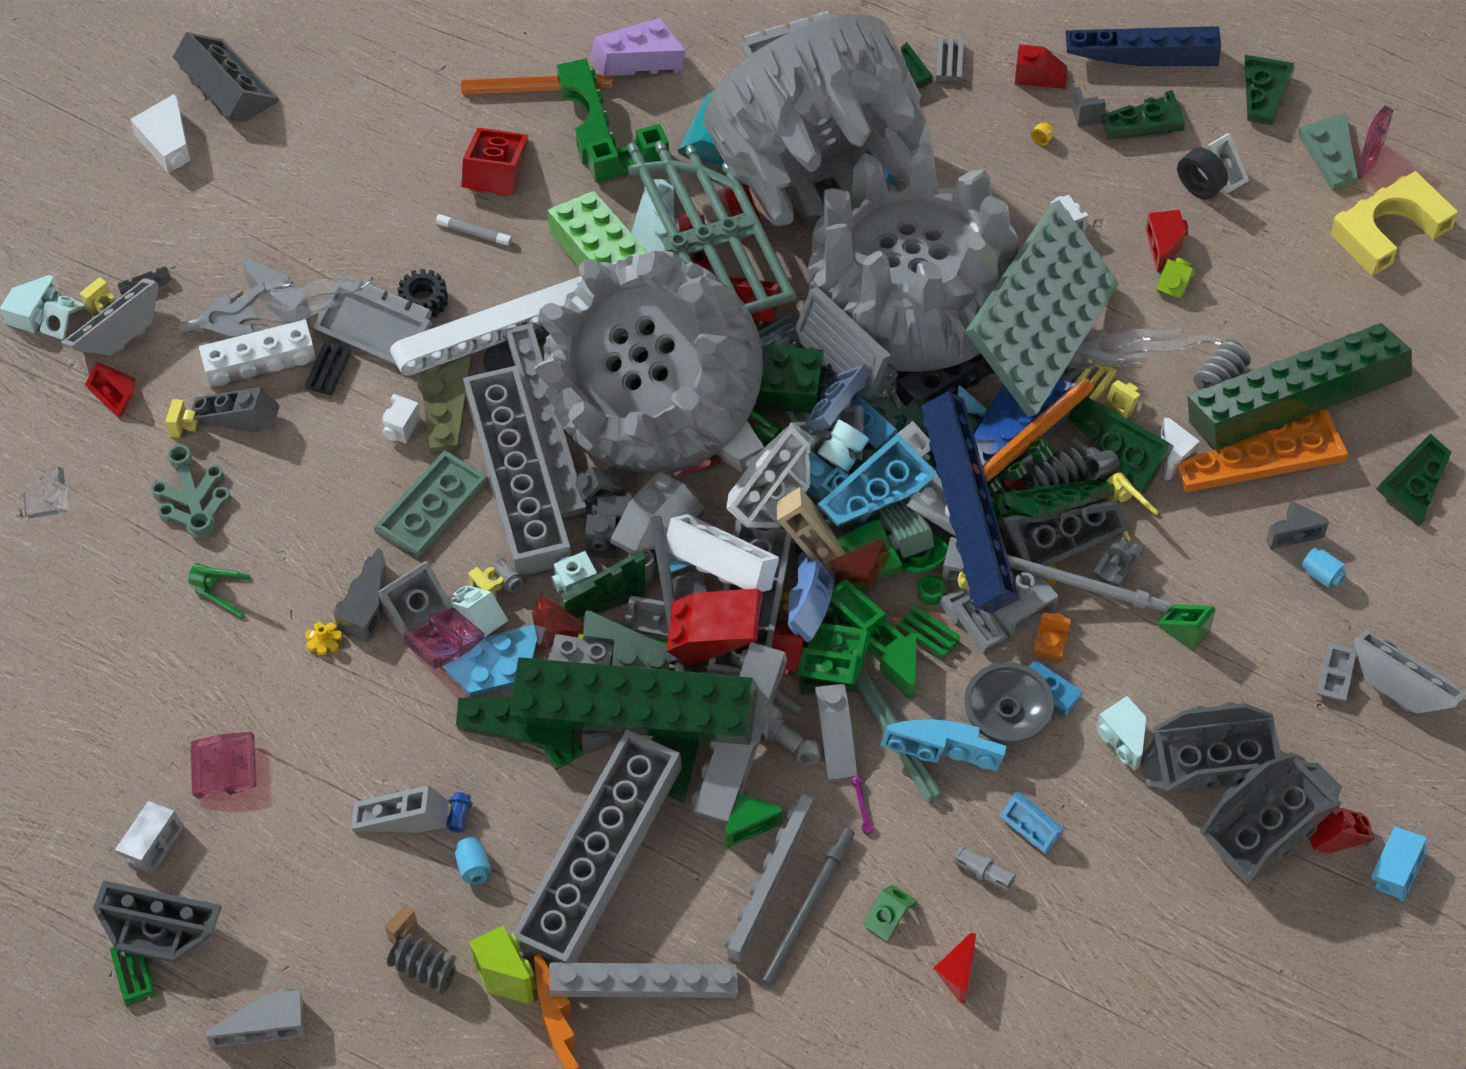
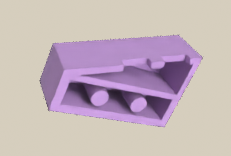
[590,18,686,76]

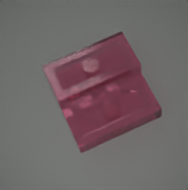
[1357,105,1394,179]
[404,608,484,669]
[190,732,257,799]

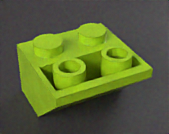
[469,926,536,1004]

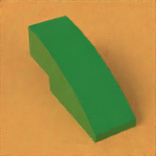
[829,579,905,662]

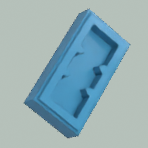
[850,394,898,451]
[1029,660,1083,717]
[999,792,1065,854]

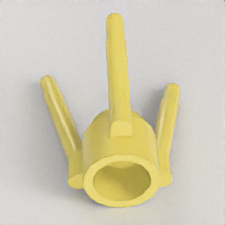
[1106,472,1158,541]

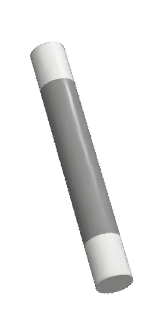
[436,214,512,246]

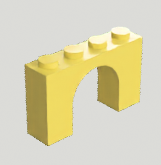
[1330,171,1458,276]

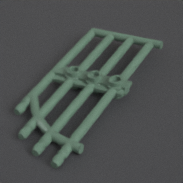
[628,141,797,314]

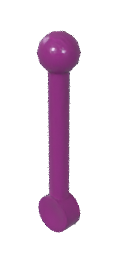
[851,776,874,835]

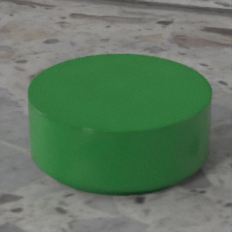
[917,575,946,605]

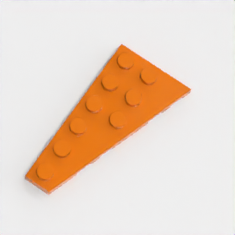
[1176,409,1348,493]

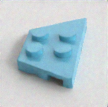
[430,624,541,698]

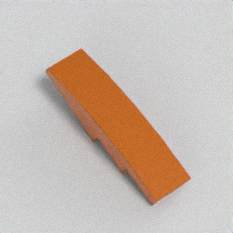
[534,953,580,1069]

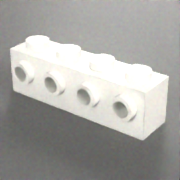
[199,319,316,388]
[665,514,779,592]

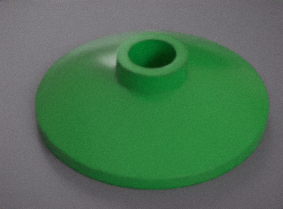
[895,535,948,573]

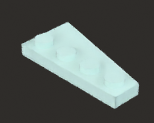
[631,179,674,252]

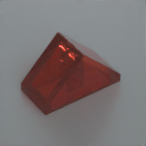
[829,538,890,589]
[532,594,584,647]

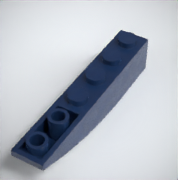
[1065,26,1221,66]

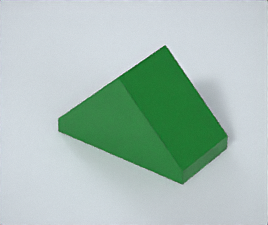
[1157,604,1216,650]
[880,633,916,699]
[725,793,782,848]

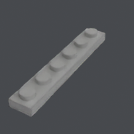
[725,794,813,965]
[549,963,738,998]

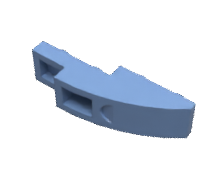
[788,551,834,642]

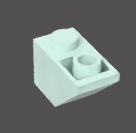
[0,275,59,333]
[450,586,508,637]
[1097,696,1146,771]

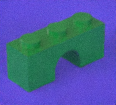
[586,124,669,183]

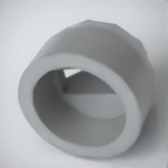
[797,739,821,765]

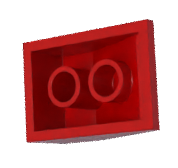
[461,128,528,196]
[666,589,762,667]

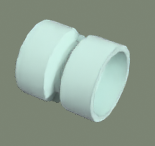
[817,420,869,473]

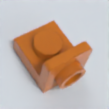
[1032,612,1071,662]

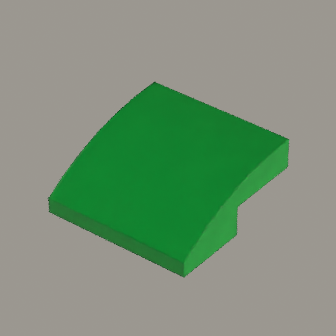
[837,520,902,591]
[797,623,871,685]

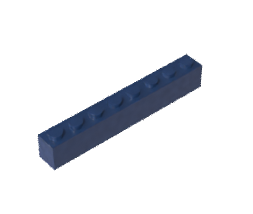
[921,391,1019,614]

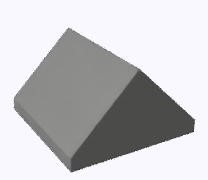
[378,561,455,641]

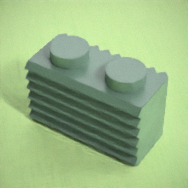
[878,498,934,559]

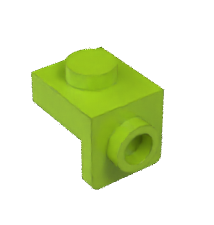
[1155,258,1195,300]

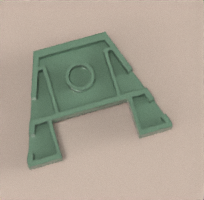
[583,611,670,670]

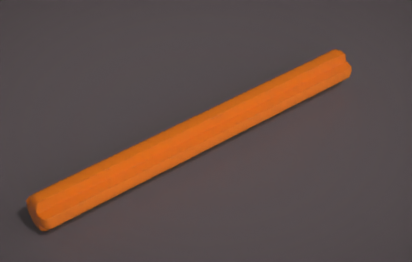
[461,74,613,95]
[982,378,1094,482]

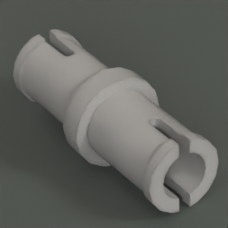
[954,846,1016,892]

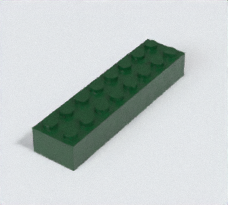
[1187,323,1412,450]
[612,336,825,413]
[509,657,758,745]

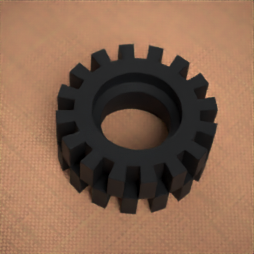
[398,269,448,320]

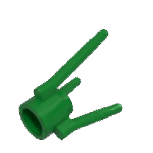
[749,409,782,446]
[188,563,250,618]

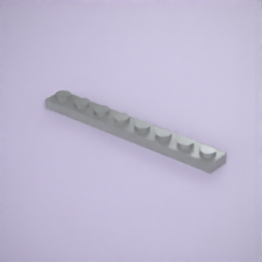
[505,323,586,518]

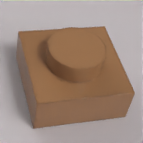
[385,904,418,944]

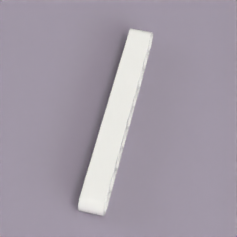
[390,276,583,376]

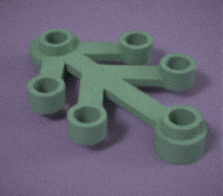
[151,445,231,538]

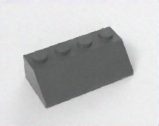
[173,32,279,120]

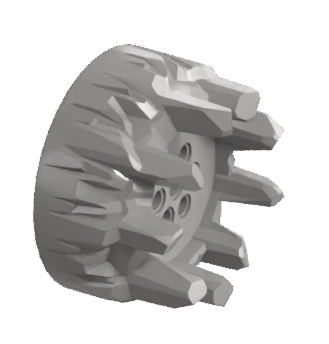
[703,14,931,228]
[808,142,1018,372]
[534,251,763,475]

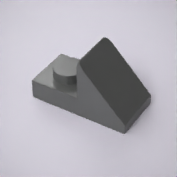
[1267,501,1329,549]

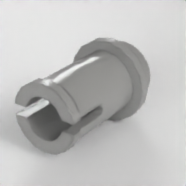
[490,557,524,593]

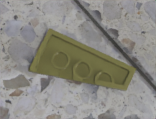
[420,354,473,454]

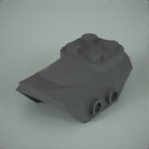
[1141,702,1281,791]
[1200,752,1342,884]

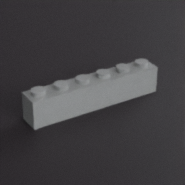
[691,642,787,826]

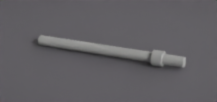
[1007,555,1170,613]

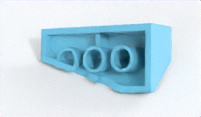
[817,433,937,526]

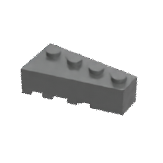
[998,501,1129,572]

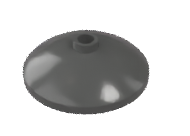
[964,662,1054,743]

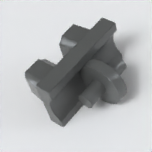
[1093,534,1144,587]

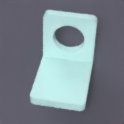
[40,296,85,339]

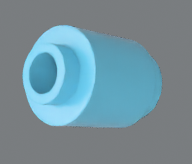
[1302,548,1347,588]
[455,837,491,885]

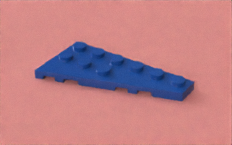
[974,377,1075,465]

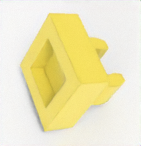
[79,277,115,315]
[1104,380,1140,419]
[165,399,198,438]
[468,567,504,600]

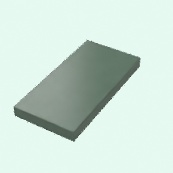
[374,450,489,560]

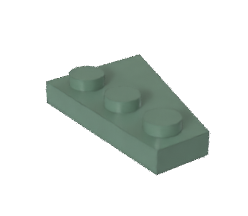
[1298,113,1358,191]

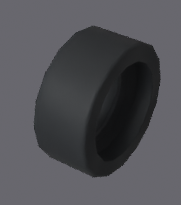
[1177,147,1228,199]

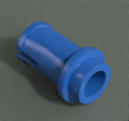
[446,792,473,833]

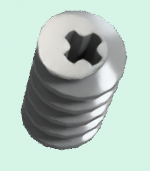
[1193,338,1252,390]

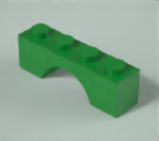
[557,58,616,164]

